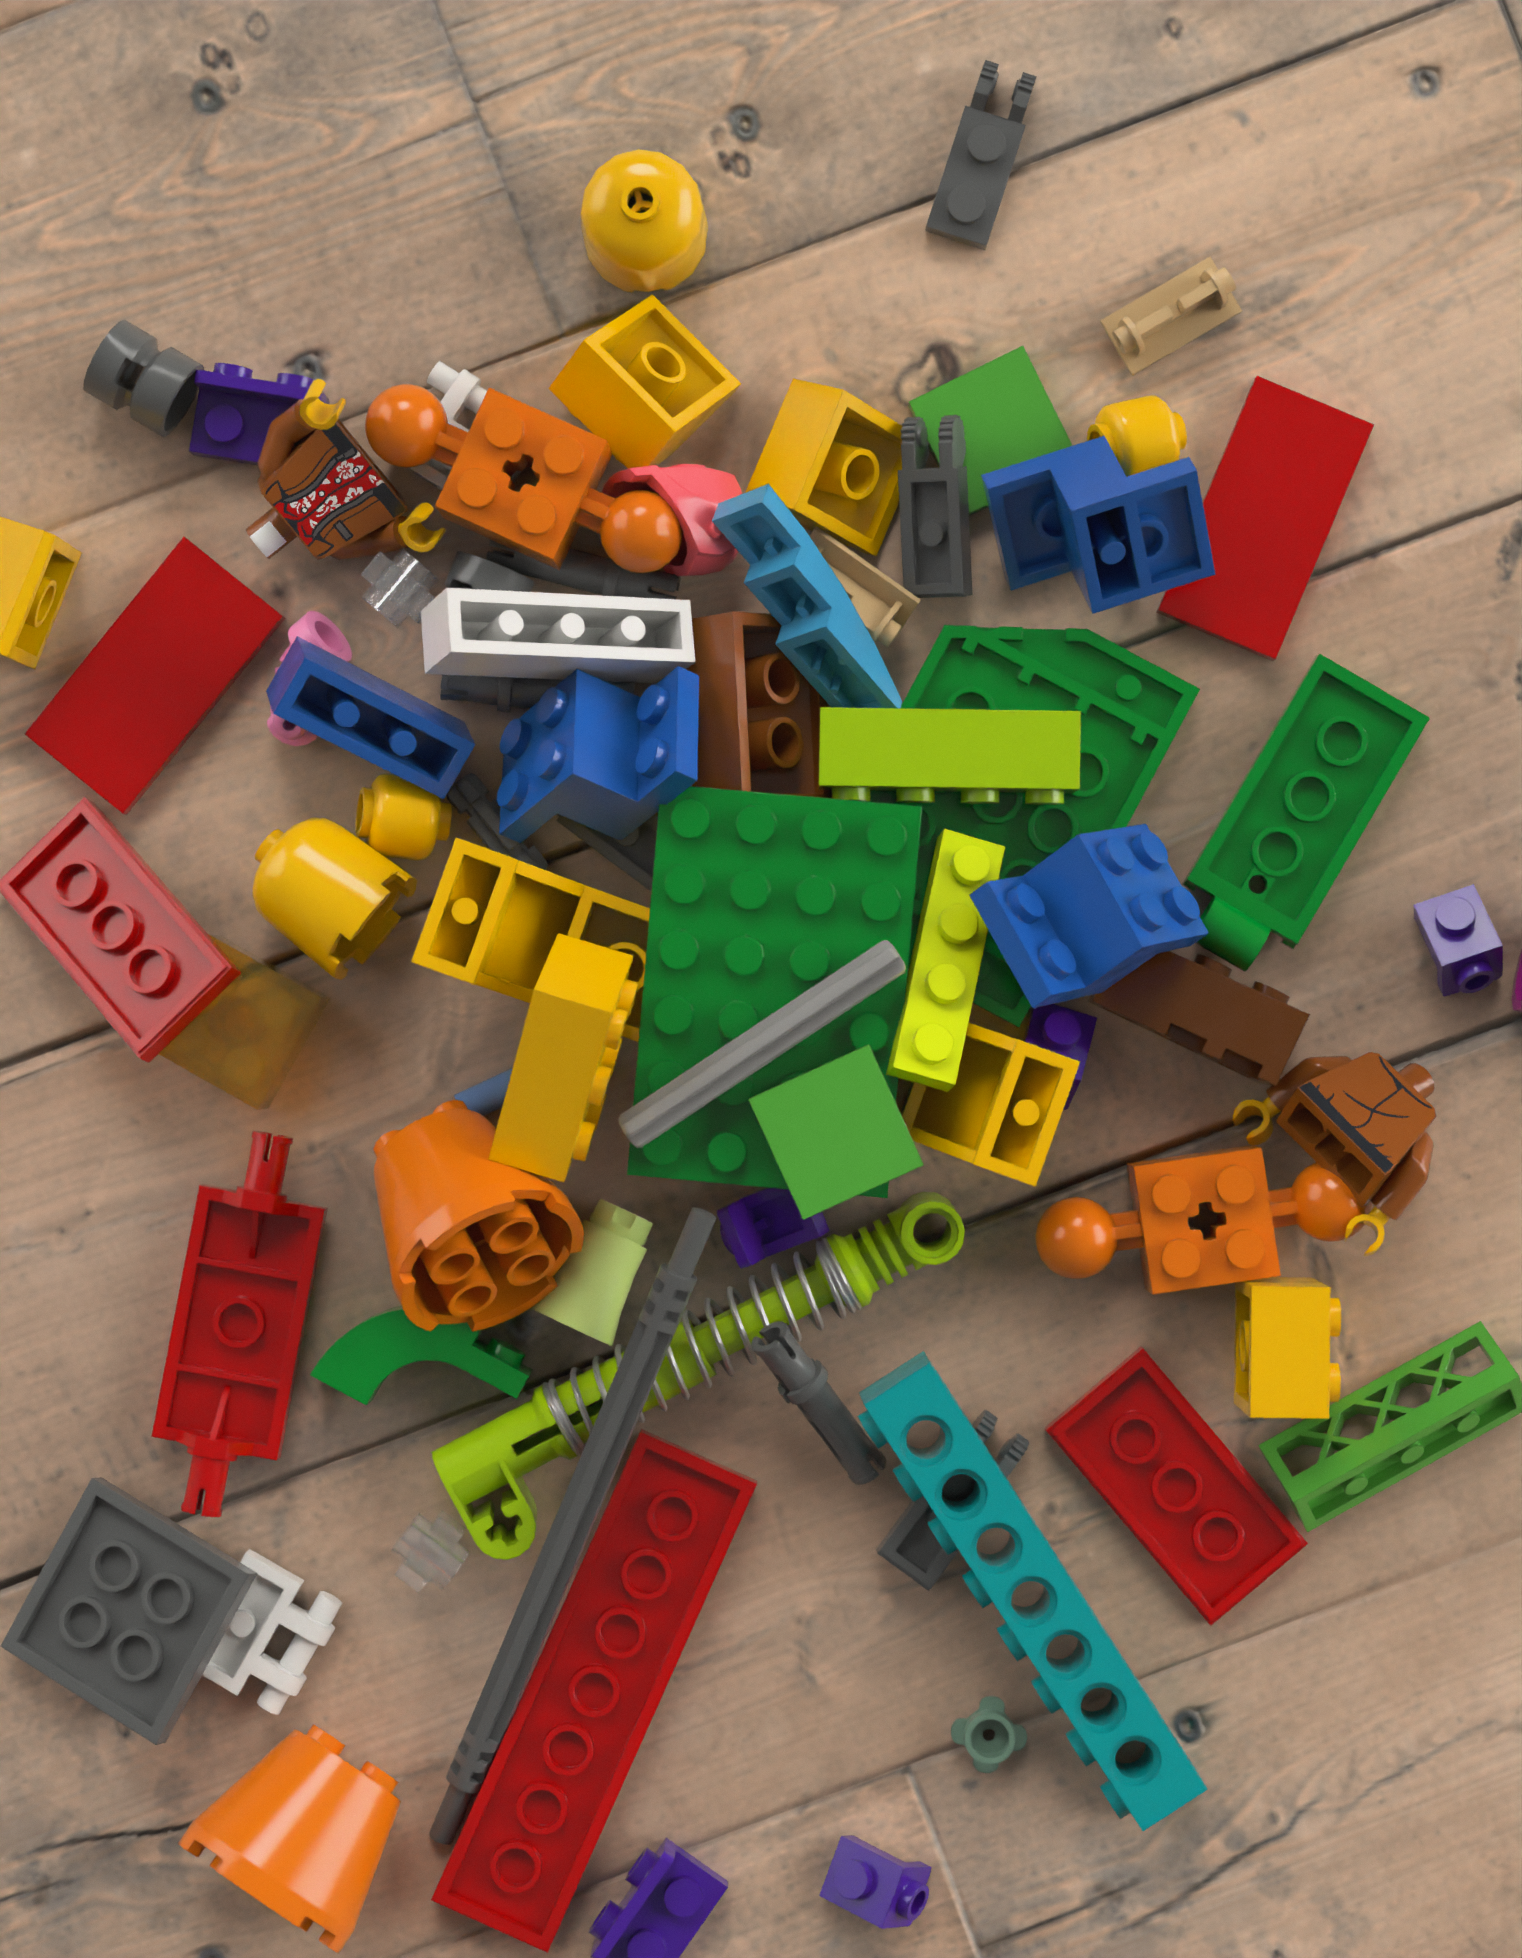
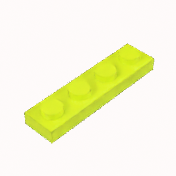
[886,829,1005,1092]

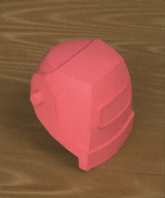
[602,464,742,577]

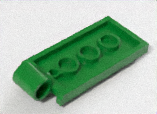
[1182,653,1430,972]

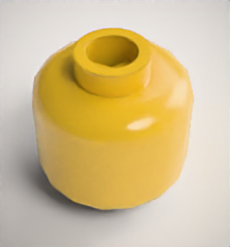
[1087,395,1187,477]
[355,774,452,861]

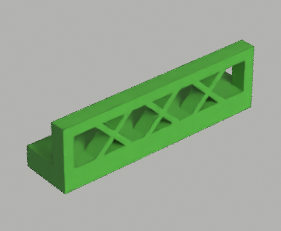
[1258,1321,1522,1532]

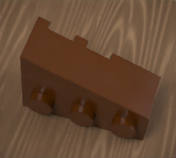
[1087,951,1310,1086]

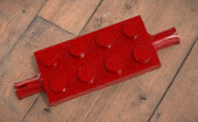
[151,1131,328,1517]

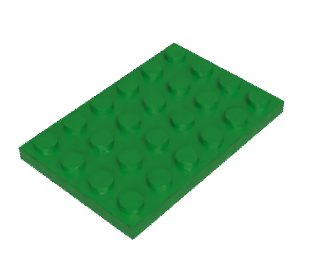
[627,786,922,1198]

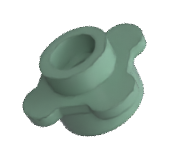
[951,1696,1027,1773]

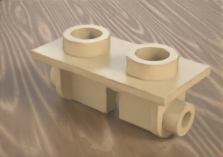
[1100,257,1242,376]
[810,526,921,648]

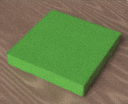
[908,346,1073,516]
[748,1044,924,1220]

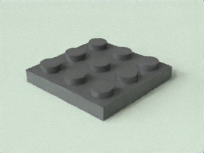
[0,1477,257,1745]

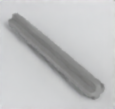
[618,940,906,1148]

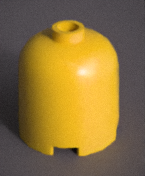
[580,149,708,292]
[252,817,417,980]

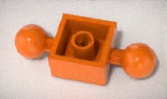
[365,384,683,573]
[1035,1145,1372,1295]

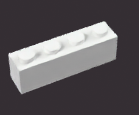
[421,588,695,683]

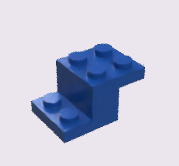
[981,436,1216,614]
[497,666,699,843]
[969,824,1209,1008]

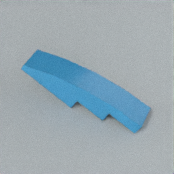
[712,484,902,708]

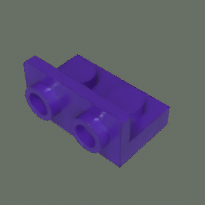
[189,363,330,466]
[588,1838,728,1958]

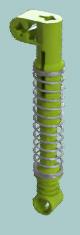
[431,1191,965,1560]

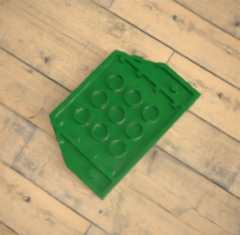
[869,625,1200,1027]

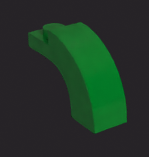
[310,1306,533,1405]

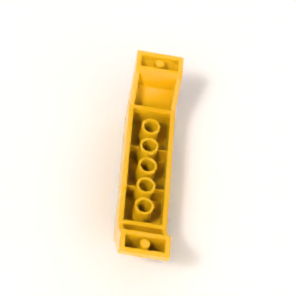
[411,837,1080,1187]

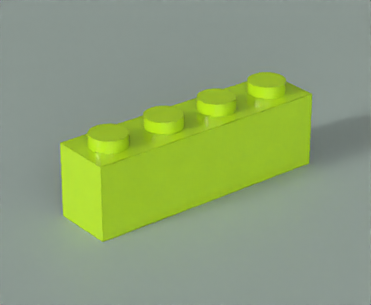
[818,707,1081,805]

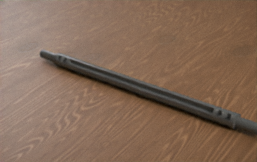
[429,1208,716,1845]

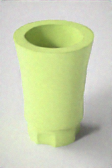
[531,1199,653,1346]

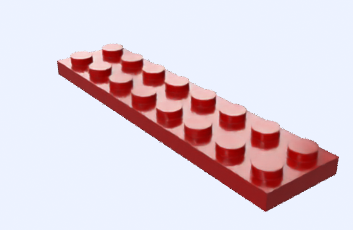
[431,1429,757,1953]

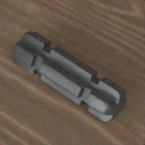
[446,773,548,870]

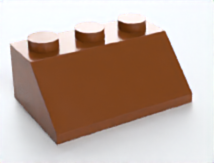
[686,611,832,799]

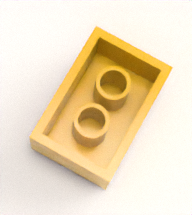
[488,933,639,1182]

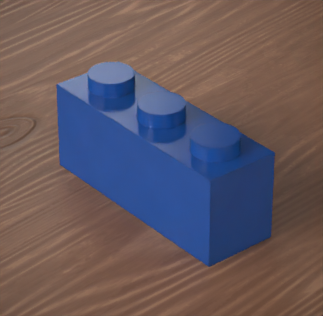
[266,636,476,799]

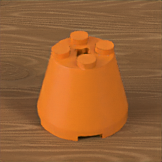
[373,1100,584,1332]
[178,1724,401,1954]

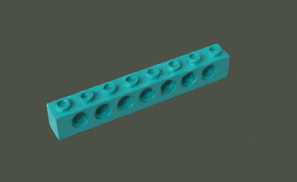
[857,1351,1208,1831]

